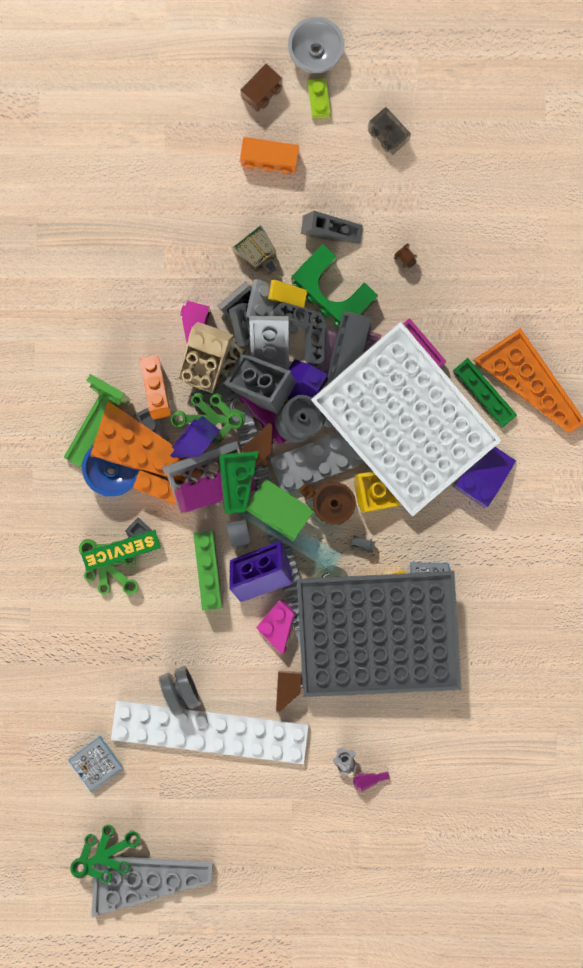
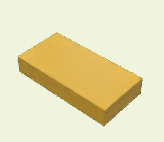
[268,280,307,308]

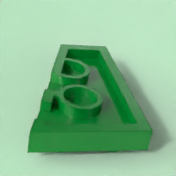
[219,451,259,514]

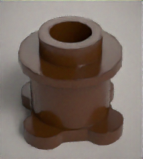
[394,243,418,269]

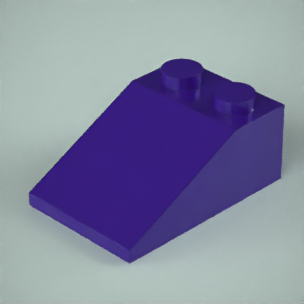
[453,447,516,508]

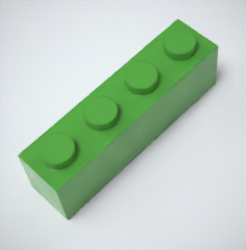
[193,530,223,610]

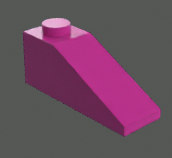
[180,300,211,344]

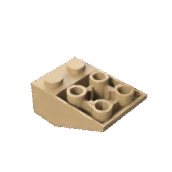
[177,322,233,393]

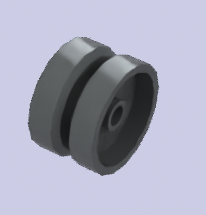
[274,395,324,443]
[159,666,201,716]

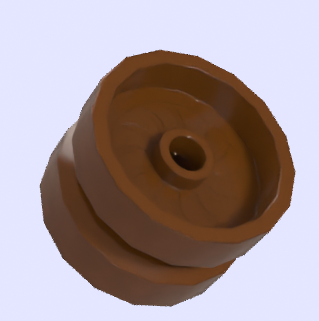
[313,482,356,525]

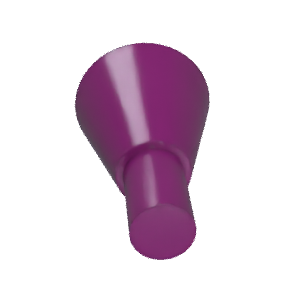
[353,771,390,793]

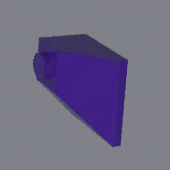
[287,359,327,400]

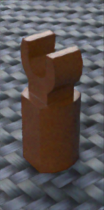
[299,484,317,500]

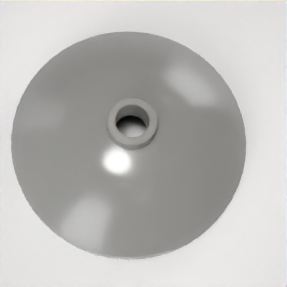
[288,17,344,73]

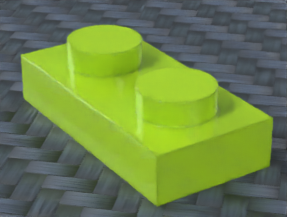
[307,78,331,119]

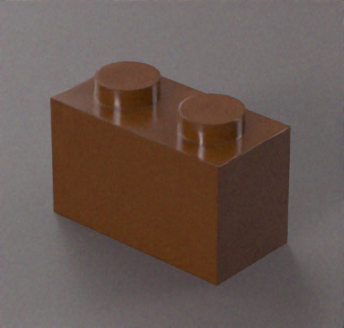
[240,63,283,112]

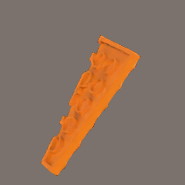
[473,328,583,433]
[91,401,207,485]

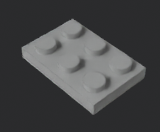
[245,279,302,334]
[249,316,290,369]

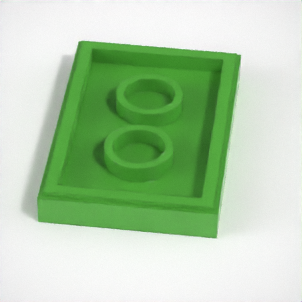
[246,479,314,541]

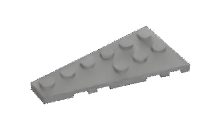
[91,856,213,918]

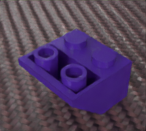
[170,416,220,458]

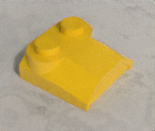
[354,471,400,513]

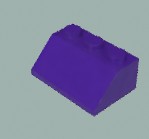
[229,541,292,602]

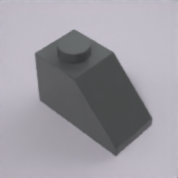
[226,520,251,550]

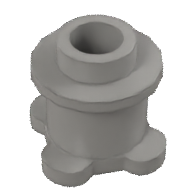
[333,748,356,774]

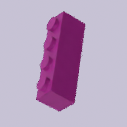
[174,472,257,513]

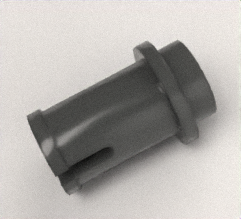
[350,535,376,554]

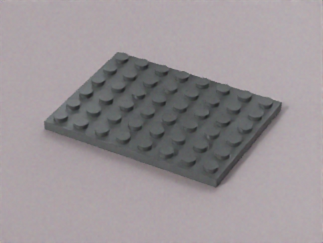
[297,571,461,697]

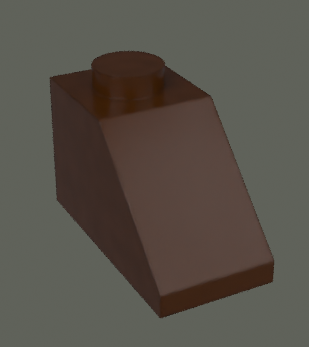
[241,423,274,467]
[276,671,303,712]

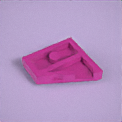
[256,599,296,654]

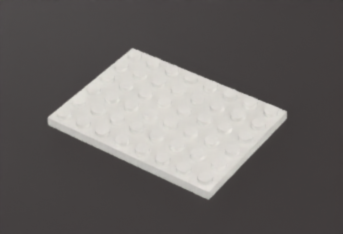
[311,322,502,517]

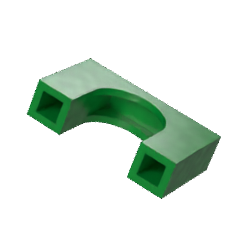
[291,244,378,329]

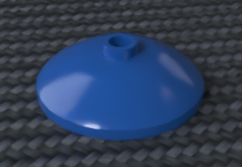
[82,446,140,497]

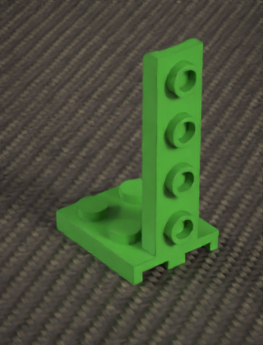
[64,374,131,467]

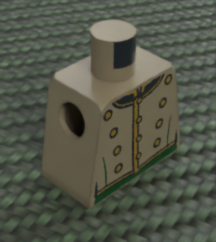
[233,225,278,274]

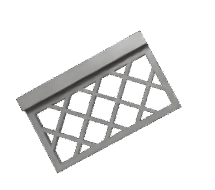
[162,441,239,511]

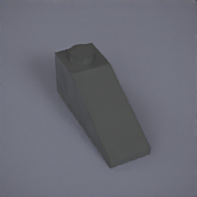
[301,211,363,244]

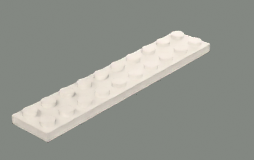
[111,700,308,764]

